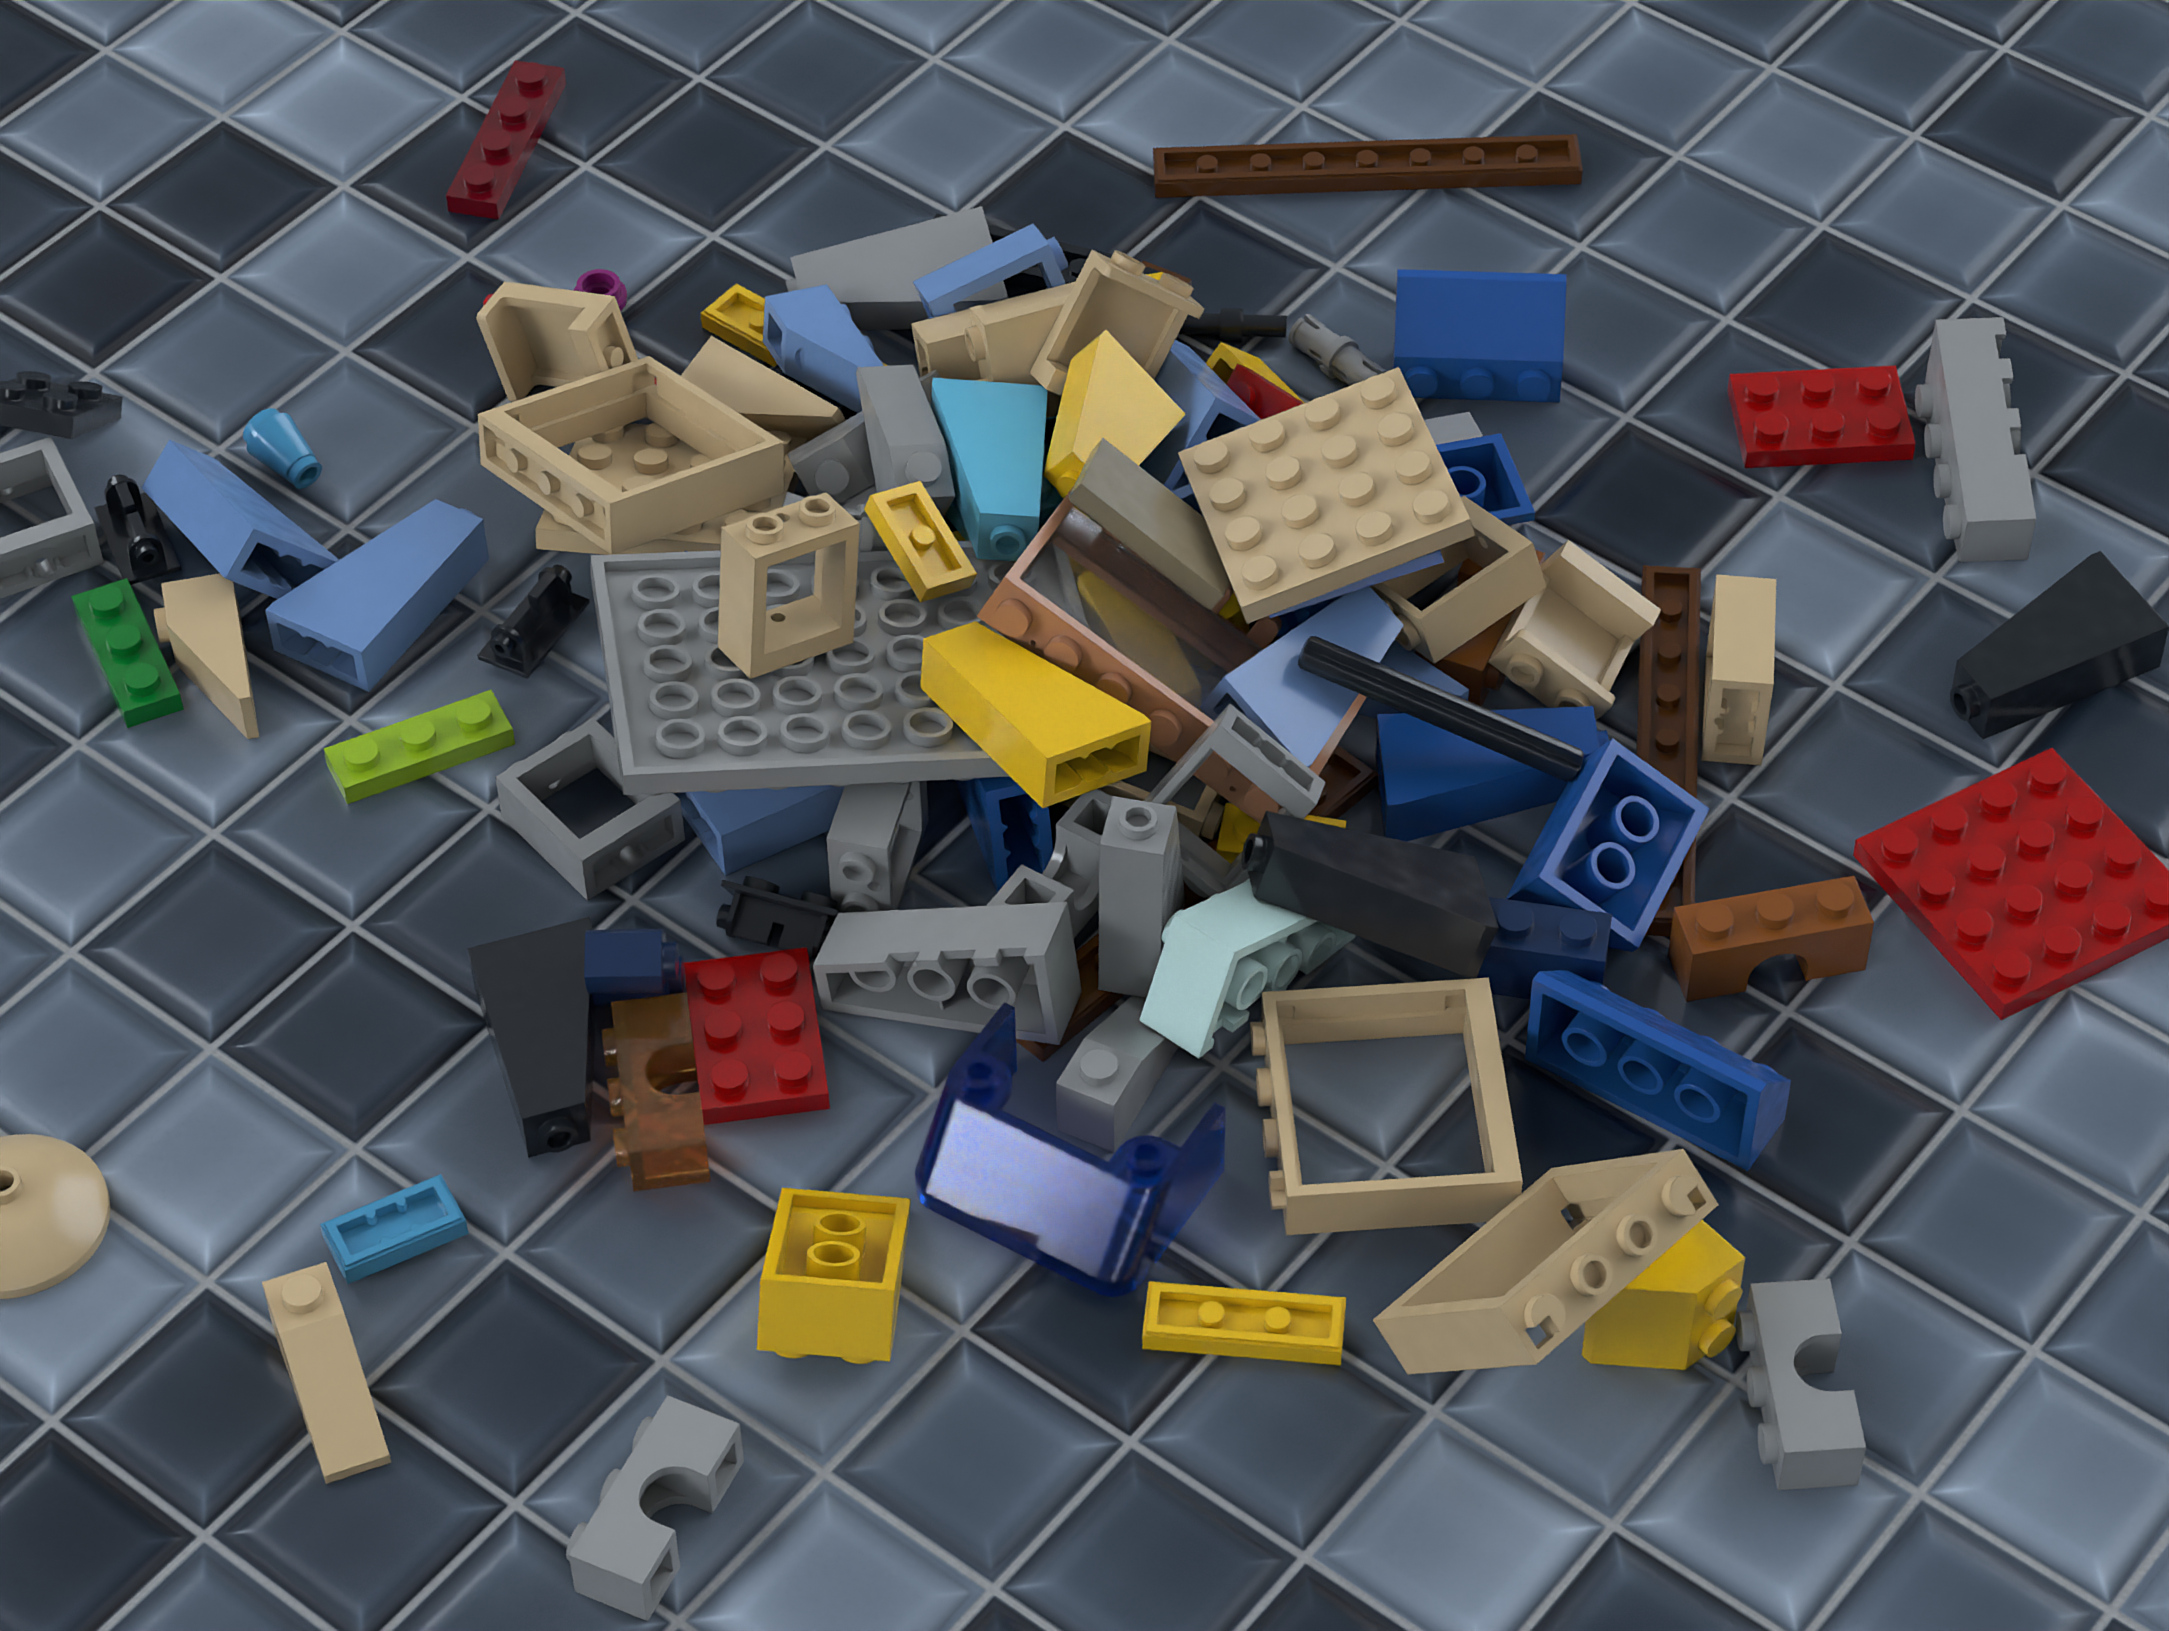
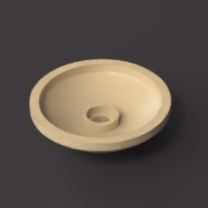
[0,1134,111,1299]

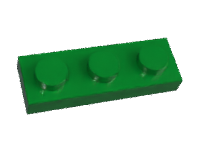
[71,578,184,728]

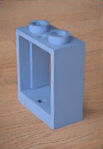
[913,224,1068,319]

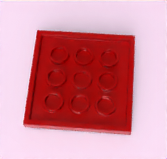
[1853,748,2169,1020]

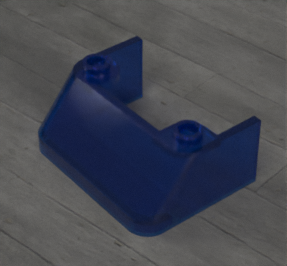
[915,1002,1226,1297]

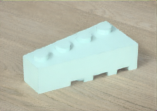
[1139,879,1356,1059]

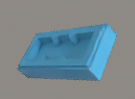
[320,1174,469,1285]

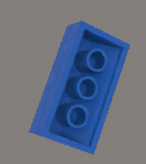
[1525,970,1791,1171]

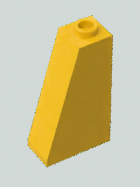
[920,621,1151,808]

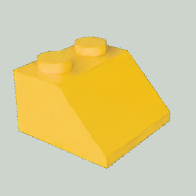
[1581,1220,1745,1370]

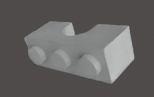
[987,789,1113,939]
[1736,1279,1866,1490]
[566,1395,744,1621]

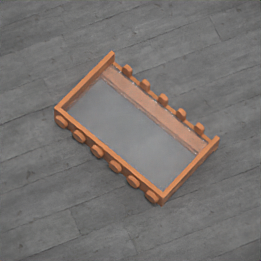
[977,486,1367,824]

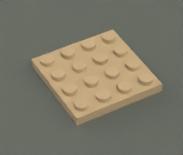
[1178,367,1476,624]
[535,422,807,555]

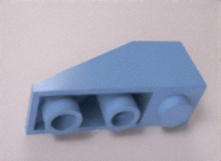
[763,284,884,413]

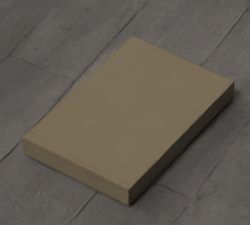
[1068,438,1230,610]

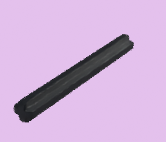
[1298,636,1584,782]

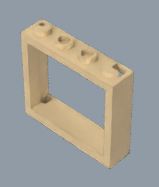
[478,356,786,555]
[1250,978,1523,1235]
[1373,1149,1719,1374]

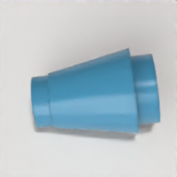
[243,408,322,489]

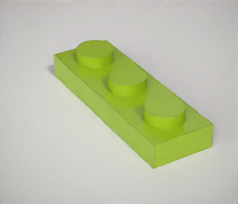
[324,690,515,804]

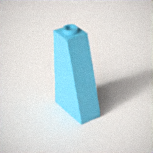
[931,378,1048,561]

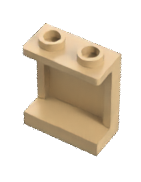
[1029,250,1205,396]
[964,278,1077,418]
[477,281,638,402]
[1488,540,1661,720]

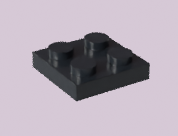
[0,371,123,439]

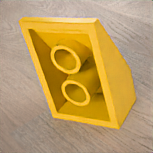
[757,1188,911,1364]

